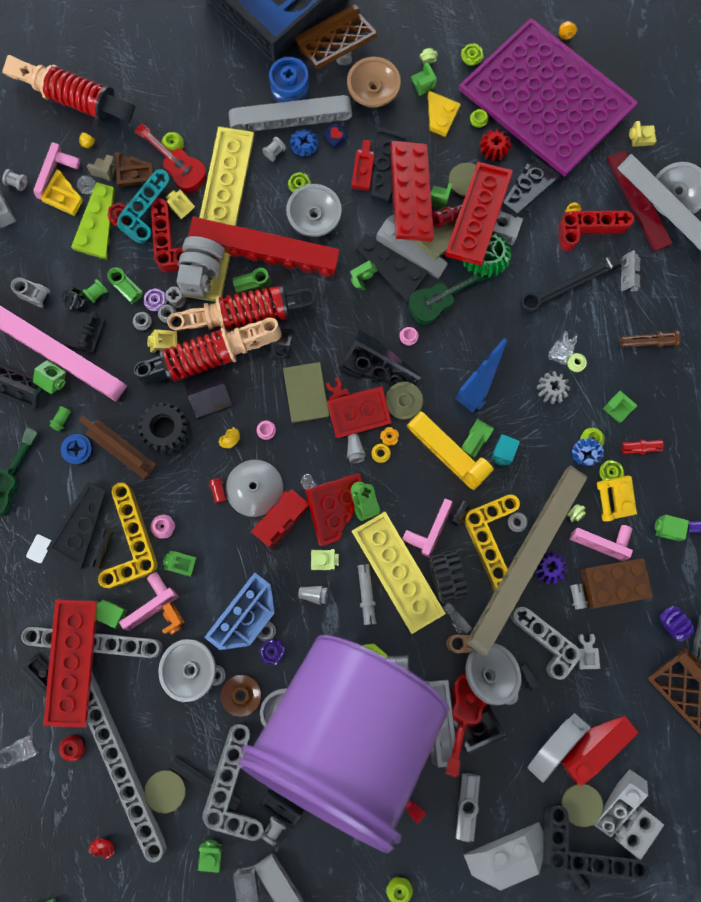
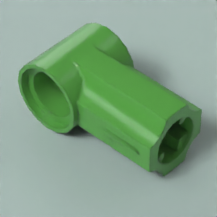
[108,267,143,304]
[233,268,271,294]
[461,419,494,459]

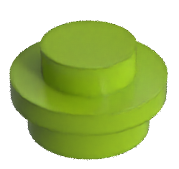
[470,109,488,128]

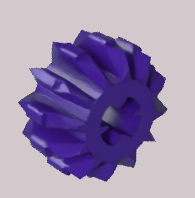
[534,551,567,584]
[660,606,694,642]

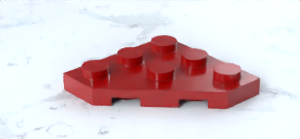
[305,473,362,546]

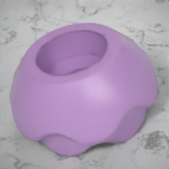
[144,288,167,311]

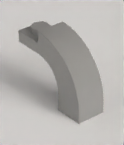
[527,713,590,783]

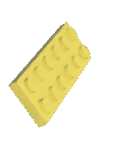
[352,512,446,634]

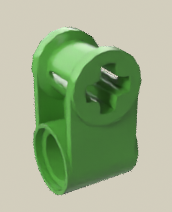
[351,482,380,521]

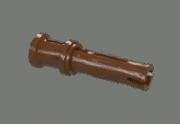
[619,330,680,348]

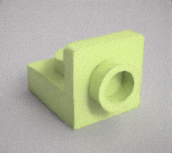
[311,549,339,570]

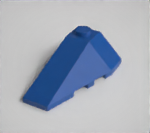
[455,338,507,413]

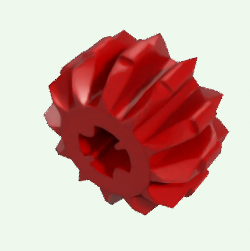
[480,128,511,161]

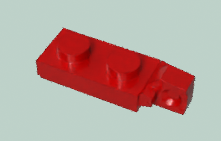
[351,140,374,191]

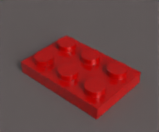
[326,386,391,438]

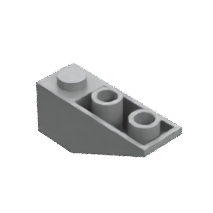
[594,769,648,837]

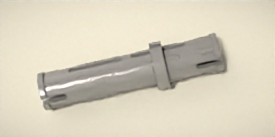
[357,564,376,625]

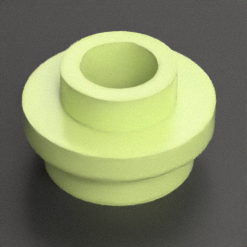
[420,48,438,64]
[567,353,587,372]
[568,504,586,522]

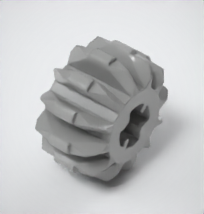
[537,371,570,404]

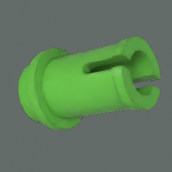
[49,406,71,432]

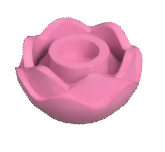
[150,515,175,539]

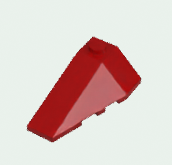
[560,716,638,786]

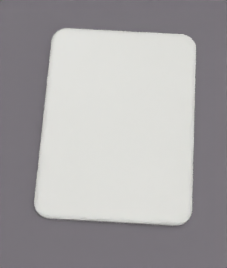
[26,534,51,563]

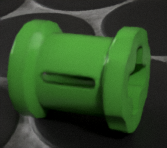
[83,279,108,303]

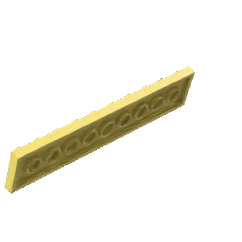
[185,127,254,302]

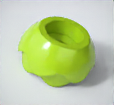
[461,44,483,66]
[162,132,184,152]
[288,172,311,193]
[580,428,605,450]
[599,460,624,481]
[386,877,413,902]

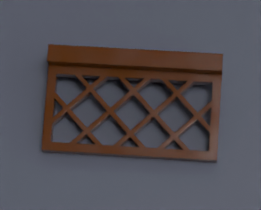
[295,4,378,70]
[79,416,158,480]
[648,646,701,735]

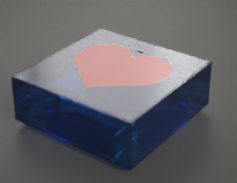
[323,123,348,148]

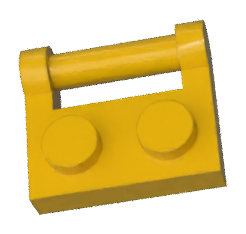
[597,476,637,521]

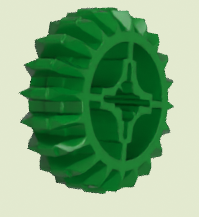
[463,233,511,278]

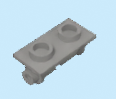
[621,250,641,291]

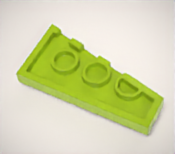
[71,182,115,260]

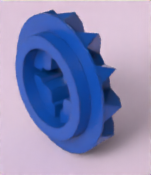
[290,128,318,156]
[61,434,92,465]
[572,438,604,467]

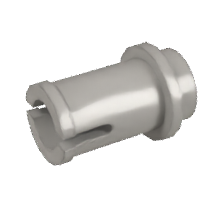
[570,584,588,610]

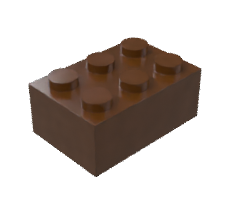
[580,558,653,609]

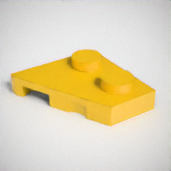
[428,91,460,137]
[40,170,83,216]

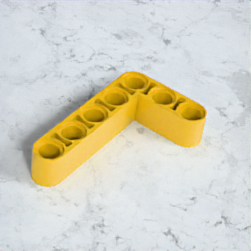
[407,412,494,490]
[98,483,158,589]
[464,495,520,592]

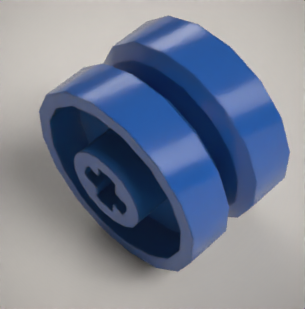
[269,57,309,103]

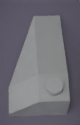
[376,214,448,279]

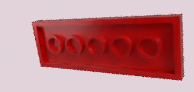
[390,141,434,242]
[445,162,513,266]
[43,600,98,727]

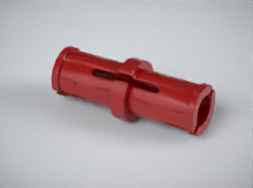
[622,439,664,455]

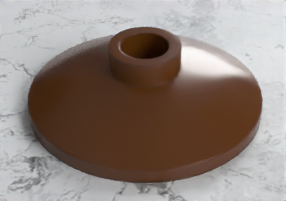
[221,675,261,717]

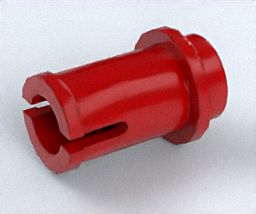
[209,478,227,504]

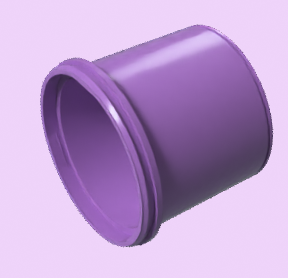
[238,635,449,853]

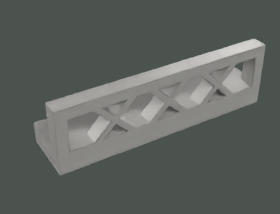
[423,680,455,768]

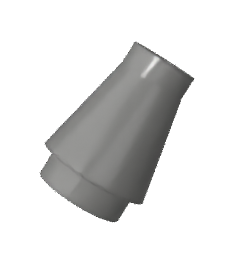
[347,434,366,463]
[298,586,328,605]

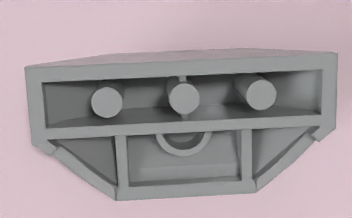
[464,822,544,890]

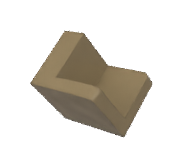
[87,155,116,181]

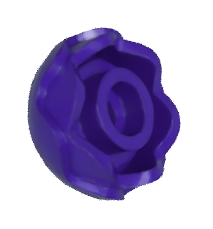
[259,639,285,664]

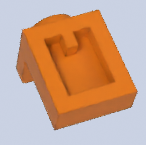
[162,602,185,635]

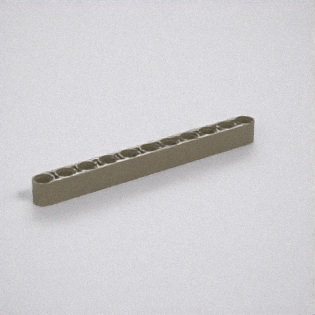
[466,465,587,656]

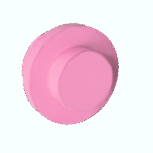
[400,327,418,346]
[257,421,276,440]

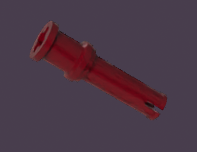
[432,204,462,228]

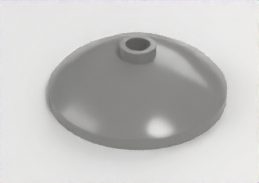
[653,162,701,216]
[286,184,341,237]
[226,460,283,517]
[158,639,216,702]
[466,643,521,705]

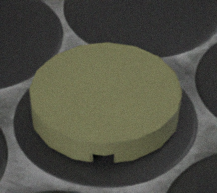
[448,163,476,198]
[386,382,423,420]
[144,770,186,813]
[561,784,603,827]

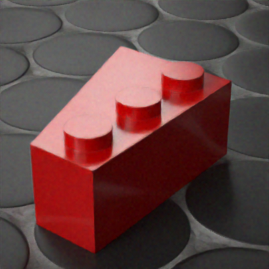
[251,489,309,550]

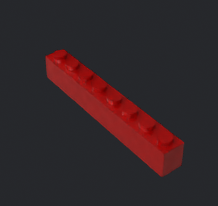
[188,216,339,277]

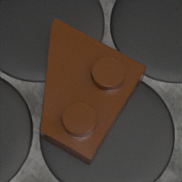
[115,152,154,187]

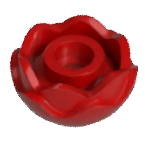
[107,203,130,226]
[59,735,85,762]
[89,839,115,859]

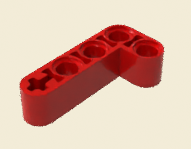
[151,198,184,273]
[558,211,634,251]

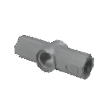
[455,773,480,842]

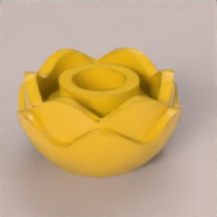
[218,427,240,449]

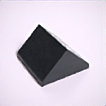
[185,371,233,419]
[453,705,506,754]

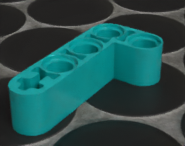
[117,169,169,244]

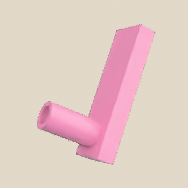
[33,142,80,199]
[402,499,453,558]
[569,525,633,562]
[119,572,179,631]

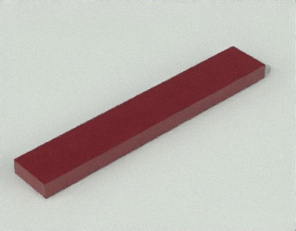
[607,150,672,252]

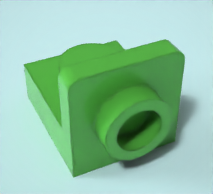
[350,261,378,291]
[163,551,196,577]
[198,840,223,873]

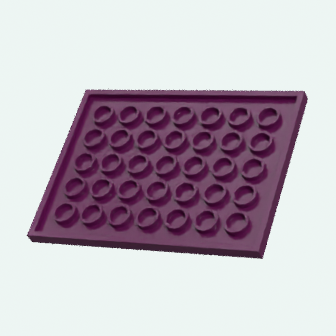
[459,18,638,177]

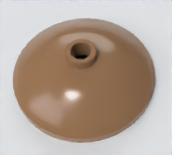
[347,57,401,107]

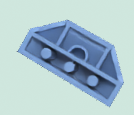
[204,572,275,650]

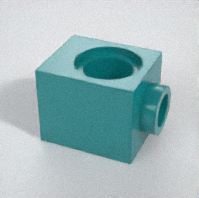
[491,434,520,466]

